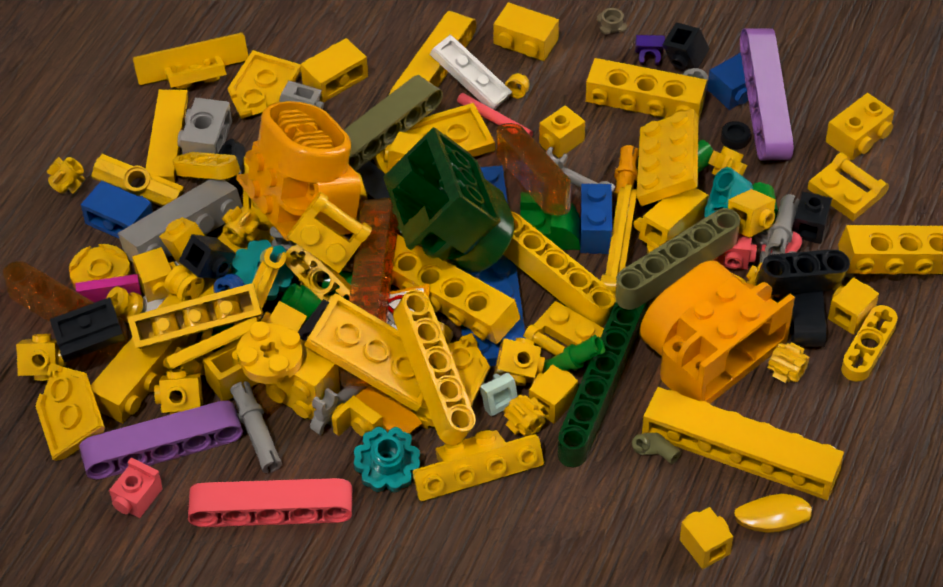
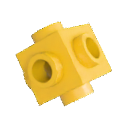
[16,334,66,381]
[494,338,545,386]
[154,369,203,415]

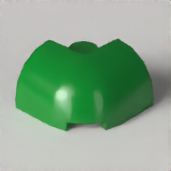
[520,192,581,250]

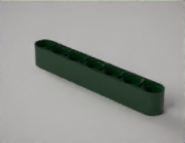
[558,301,649,468]

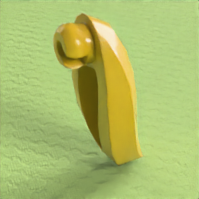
[734,494,811,533]

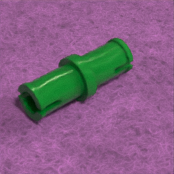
[543,335,605,372]

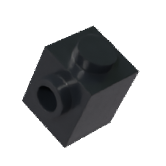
[662,22,710,69]
[793,191,832,244]
[179,234,236,279]

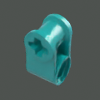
[704,167,753,218]

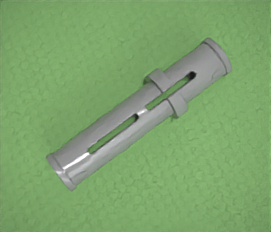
[765,194,799,256]
[230,381,282,473]

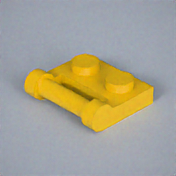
[807,152,889,221]
[287,192,372,273]
[523,301,604,371]

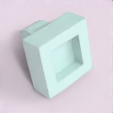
[480,372,517,417]

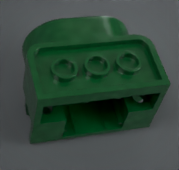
[383,127,514,273]

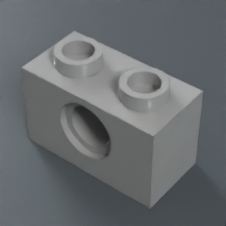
[178,97,232,154]

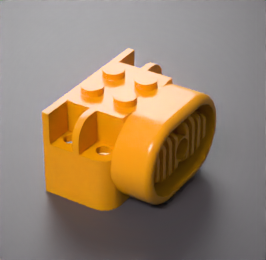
[236,101,361,241]
[640,260,795,404]

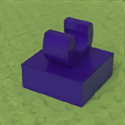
[635,35,665,65]

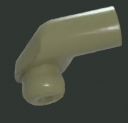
[632,433,682,464]

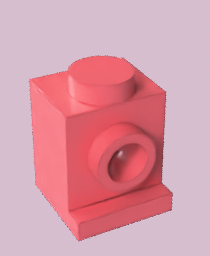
[714,233,757,270]
[109,457,163,518]

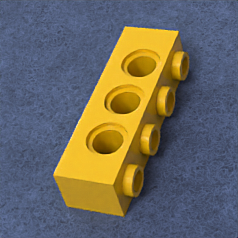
[585,58,707,118]
[838,225,943,275]
[127,283,263,349]

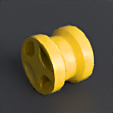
[164,264,205,302]
[106,286,143,323]

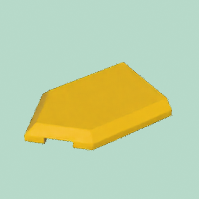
[227,50,301,119]
[420,333,490,409]
[35,363,105,461]

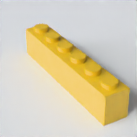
[642,387,844,501]

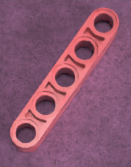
[188,478,352,527]

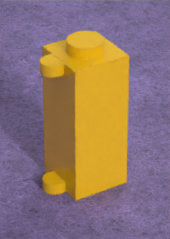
[633,188,708,248]

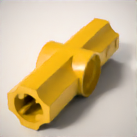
[91,154,185,207]

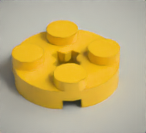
[237,321,303,384]

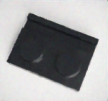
[50,297,125,362]

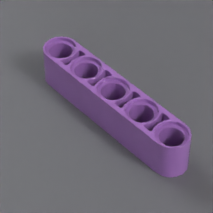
[740,28,794,161]
[79,400,243,479]

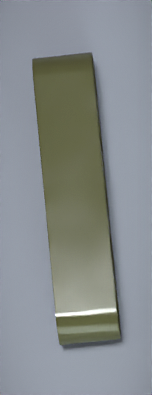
[344,75,443,171]
[615,208,740,310]

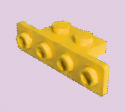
[133,33,249,89]
[413,430,544,501]

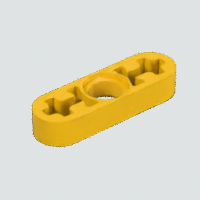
[172,152,240,180]
[286,245,361,307]
[841,305,898,382]

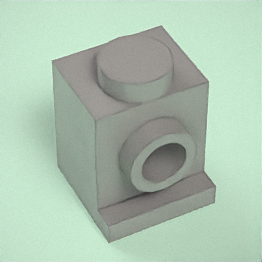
[280,81,324,109]

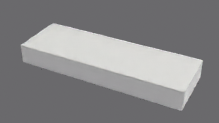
[430,34,512,110]

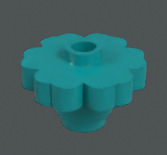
[231,240,294,301]
[354,427,420,493]

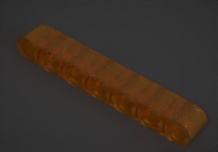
[340,198,399,387]

